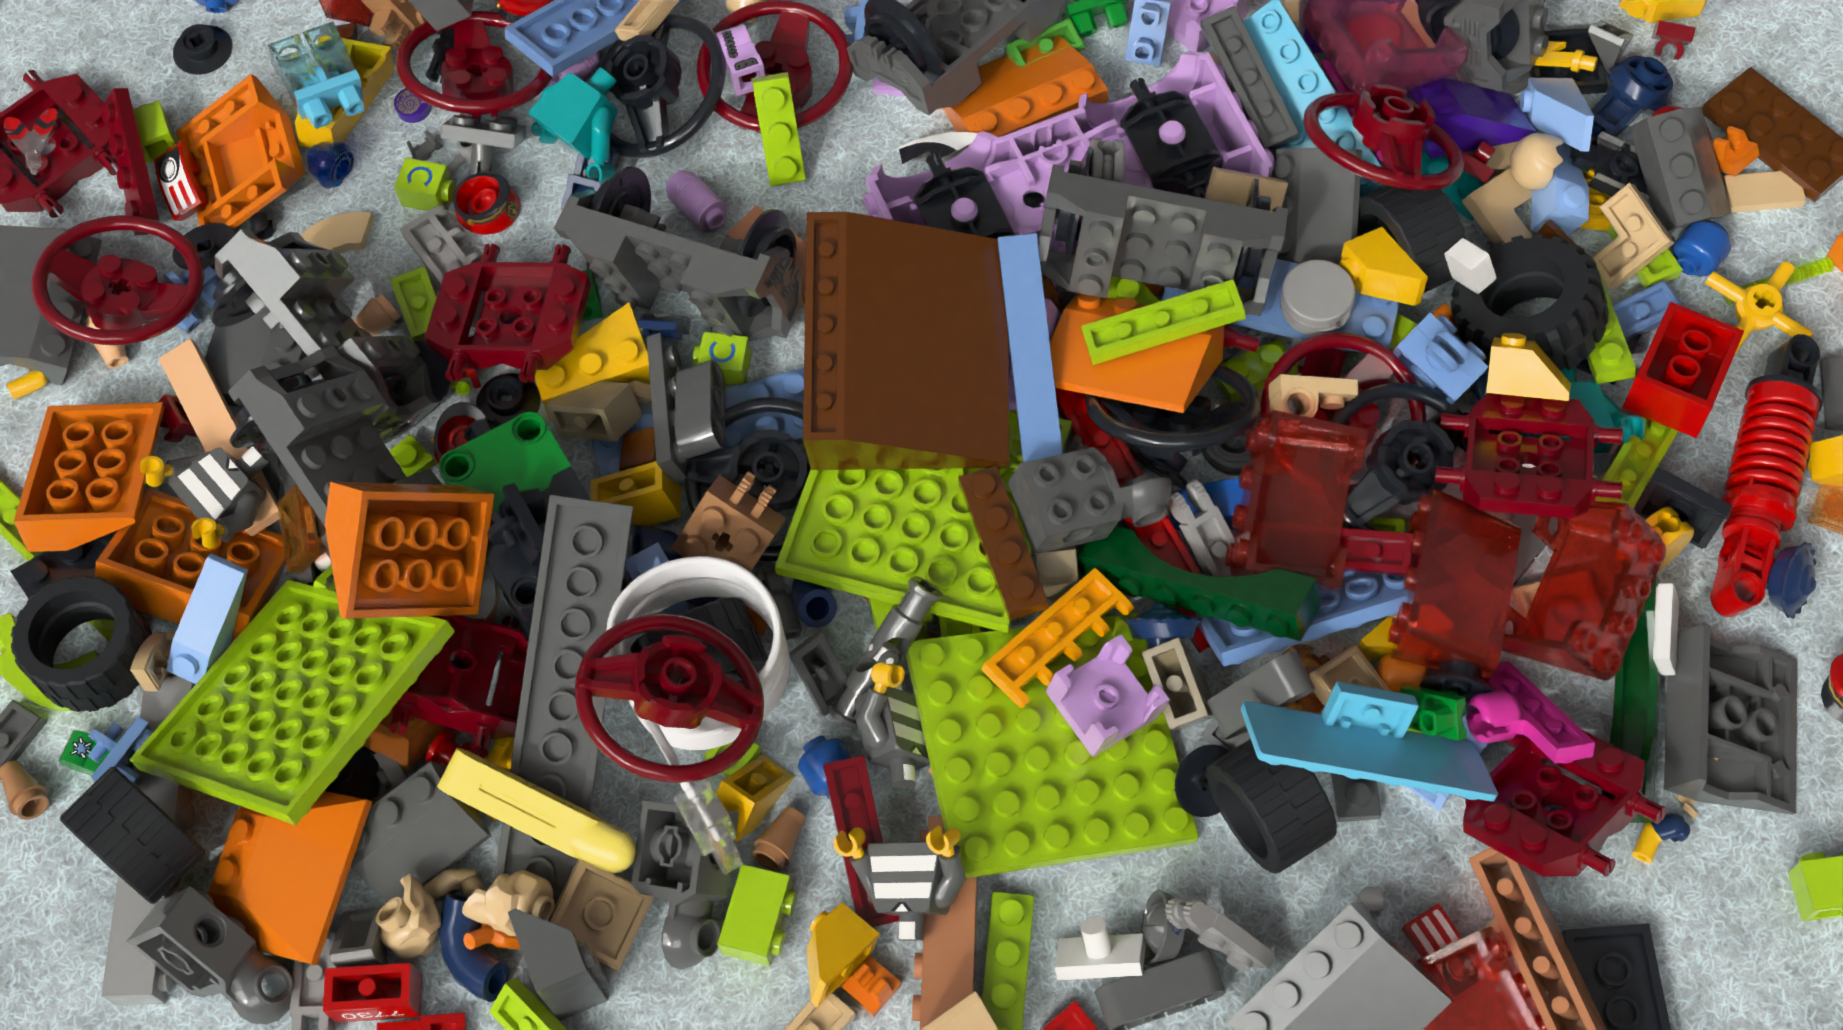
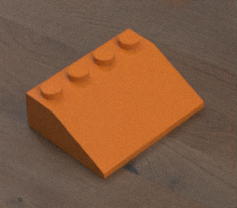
[942,35,1108,148]
[1050,293,1224,413]
[14,402,165,552]
[325,482,494,619]
[94,488,292,644]

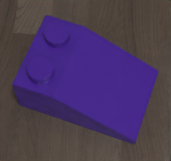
[1406,77,1536,159]

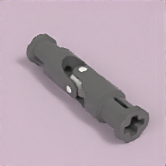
[828,576,943,729]

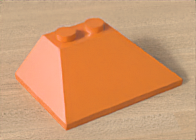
[176,74,305,229]
[208,791,372,966]

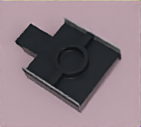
[1569,131,1650,201]

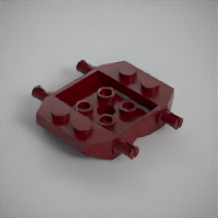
[0,70,118,218]
[424,243,592,383]
[1435,393,1623,519]
[389,615,529,758]
[1461,730,1667,877]

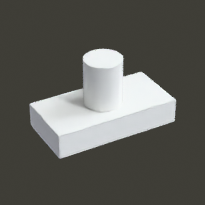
[1055,917,1146,980]

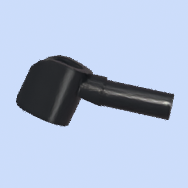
[249,212,274,240]

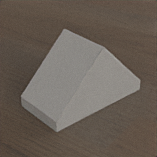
[329,907,388,968]

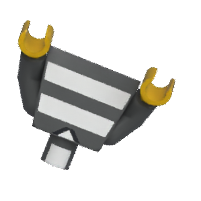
[140,446,269,549]
[855,662,930,789]
[833,825,966,941]

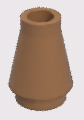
[0,760,49,820]
[752,807,806,871]

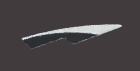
[898,132,977,164]

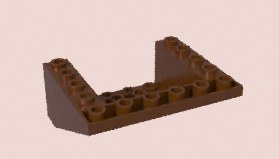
[803,211,1009,470]

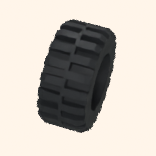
[1450,234,1609,373]

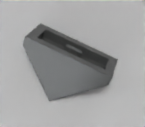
[1588,20,1634,76]
[789,630,847,717]

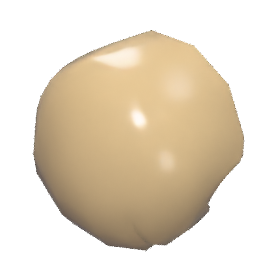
[1510,133,1563,191]

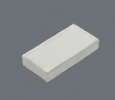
[1653,583,1679,675]

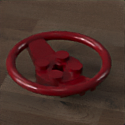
[696,0,853,134]
[396,11,552,118]
[1303,84,1464,191]
[31,215,205,345]
[1260,332,1427,498]
[575,614,764,783]

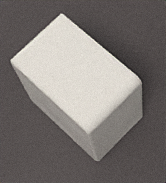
[1444,238,1497,294]

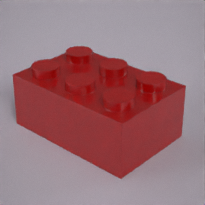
[1622,302,1744,439]

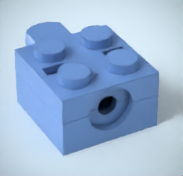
[1392,312,1489,405]

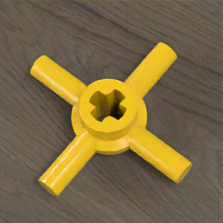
[1704,261,1814,354]

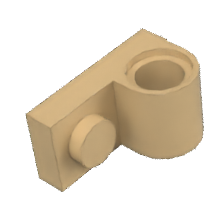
[1269,374,1358,431]

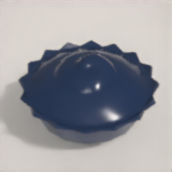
[1608,55,1673,112]
[1766,542,1817,619]
[1123,604,1202,650]

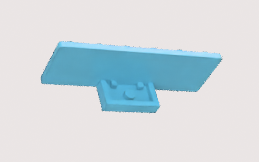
[1243,0,1384,198]
[1240,681,1498,802]

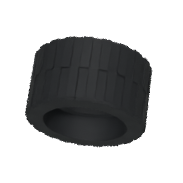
[1357,185,1467,294]
[11,575,152,712]
[630,598,768,684]
[1206,739,1337,874]
[60,767,205,904]

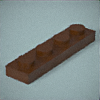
[958,466,1048,620]

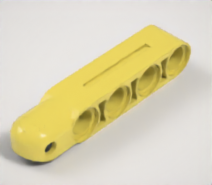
[437,748,637,873]

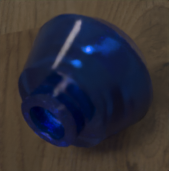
[306,141,354,189]

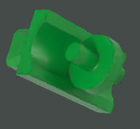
[1062,0,1129,38]
[1400,684,1467,741]

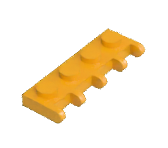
[981,568,1134,708]

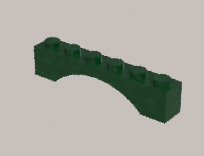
[1076,526,1321,642]
[1602,574,1661,823]

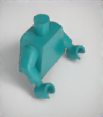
[527,67,618,184]
[1522,368,1646,453]

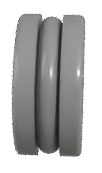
[1087,138,1125,183]
[1280,260,1355,336]

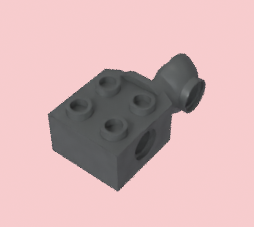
[1008,447,1173,555]
[631,800,739,970]
[127,886,293,1025]

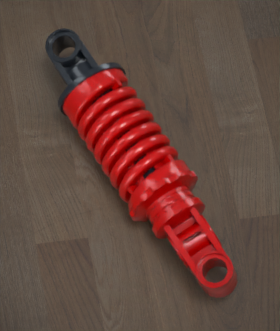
[1710,334,1824,618]

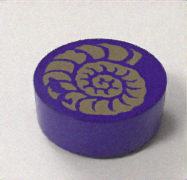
[394,88,432,123]

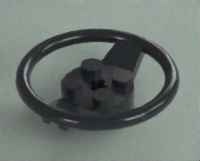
[596,14,726,158]
[1085,364,1260,460]
[1319,383,1478,550]
[685,397,811,562]

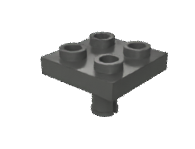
[441,113,526,175]

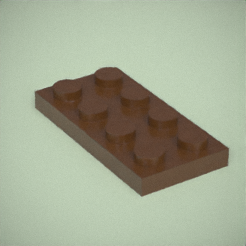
[1702,67,1843,203]

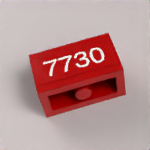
[323,963,422,1023]

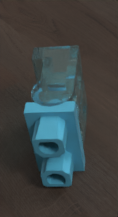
[267,21,364,129]

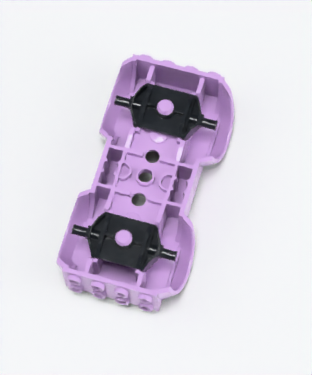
[863,51,1275,299]

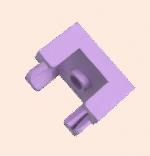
[1166,0,1248,52]
[1045,634,1170,758]

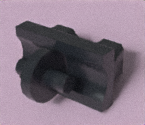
[487,483,546,566]

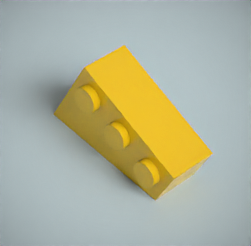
[295,34,394,152]
[535,302,650,421]

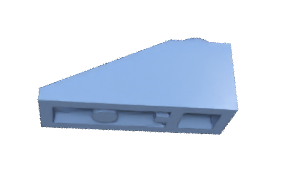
[1520,78,1594,151]
[1531,142,1589,236]
[166,553,248,684]

